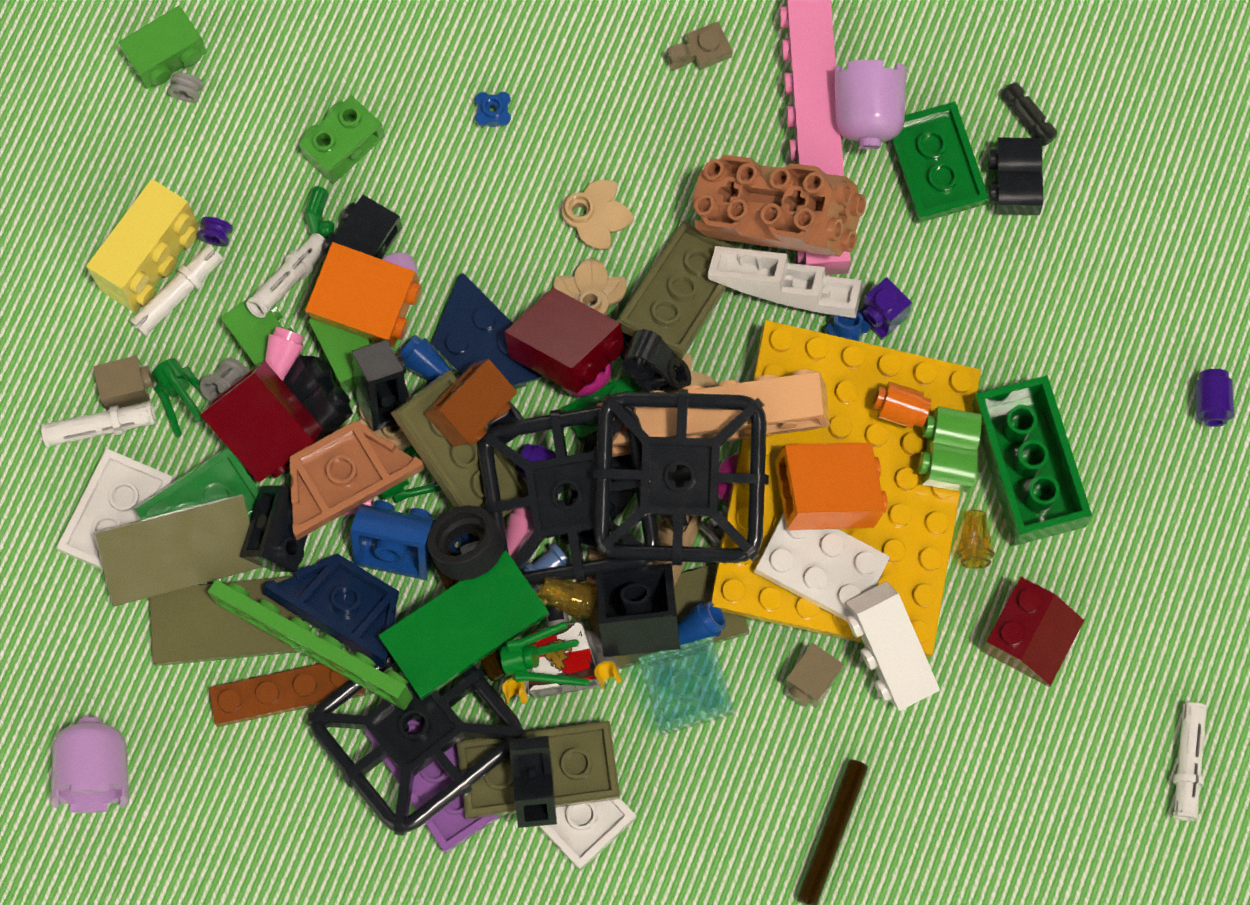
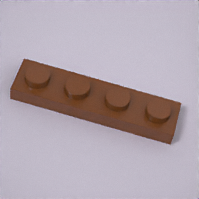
[209,664,367,727]

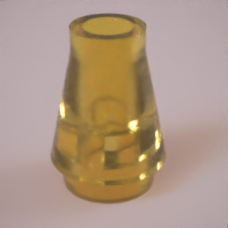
[957,510,995,569]
[538,577,597,620]

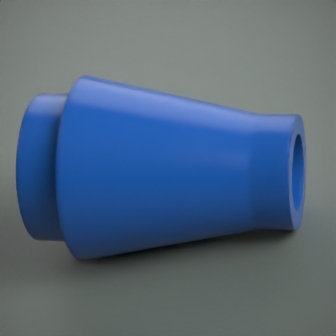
[400,335,454,381]
[678,601,726,650]

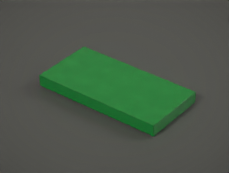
[378,551,550,701]

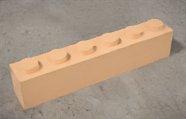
[597,369,830,457]

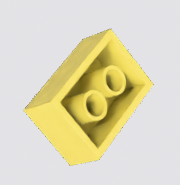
[86,179,199,313]

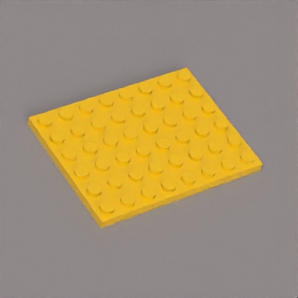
[710,320,981,658]

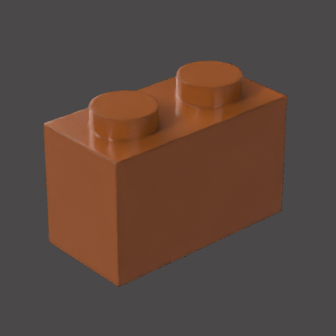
[424,358,518,447]

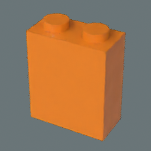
[305,242,422,348]
[775,443,888,530]

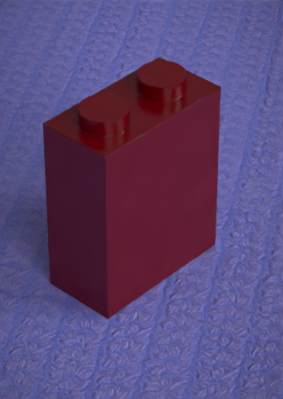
[505,287,625,394]
[200,360,323,483]

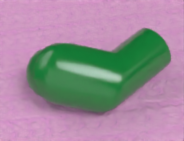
[305,186,335,239]

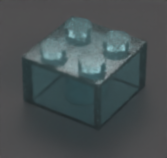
[639,636,735,735]

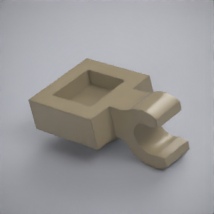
[666,21,733,71]

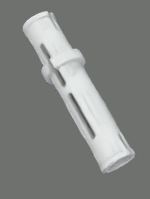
[246,233,326,318]
[129,244,224,337]
[41,401,156,447]
[1173,702,1208,821]

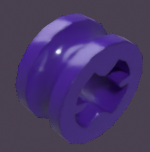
[197,217,233,247]

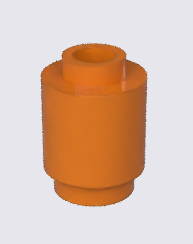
[873,381,931,428]

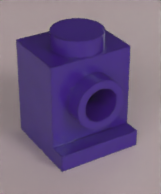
[858,277,912,340]

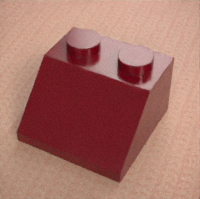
[982,576,1084,687]

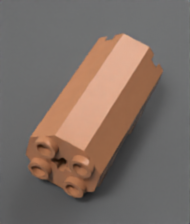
[692,155,866,257]

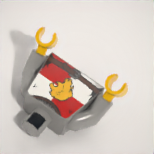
[502,605,622,704]

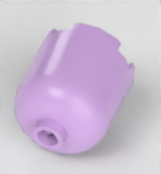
[835,60,907,150]
[50,717,129,813]

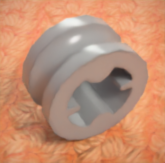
[168,72,204,103]

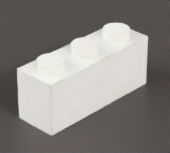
[846,581,940,711]

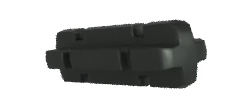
[1002,82,1058,146]

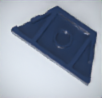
[432,273,546,389]
[264,553,399,668]

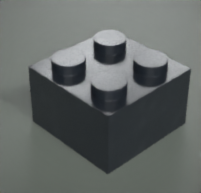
[596,563,681,657]

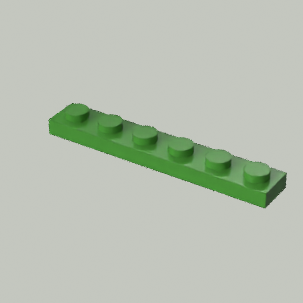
[208,579,413,711]

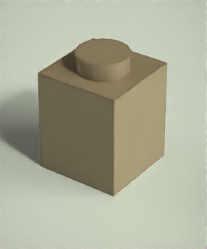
[93,355,154,410]
[785,643,844,708]

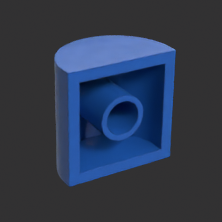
[351,500,436,581]

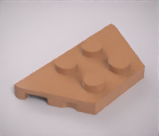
[290,420,424,540]

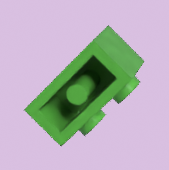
[299,95,385,184]

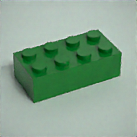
[972,375,1092,546]

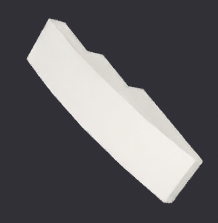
[708,246,863,318]

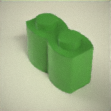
[917,406,982,492]

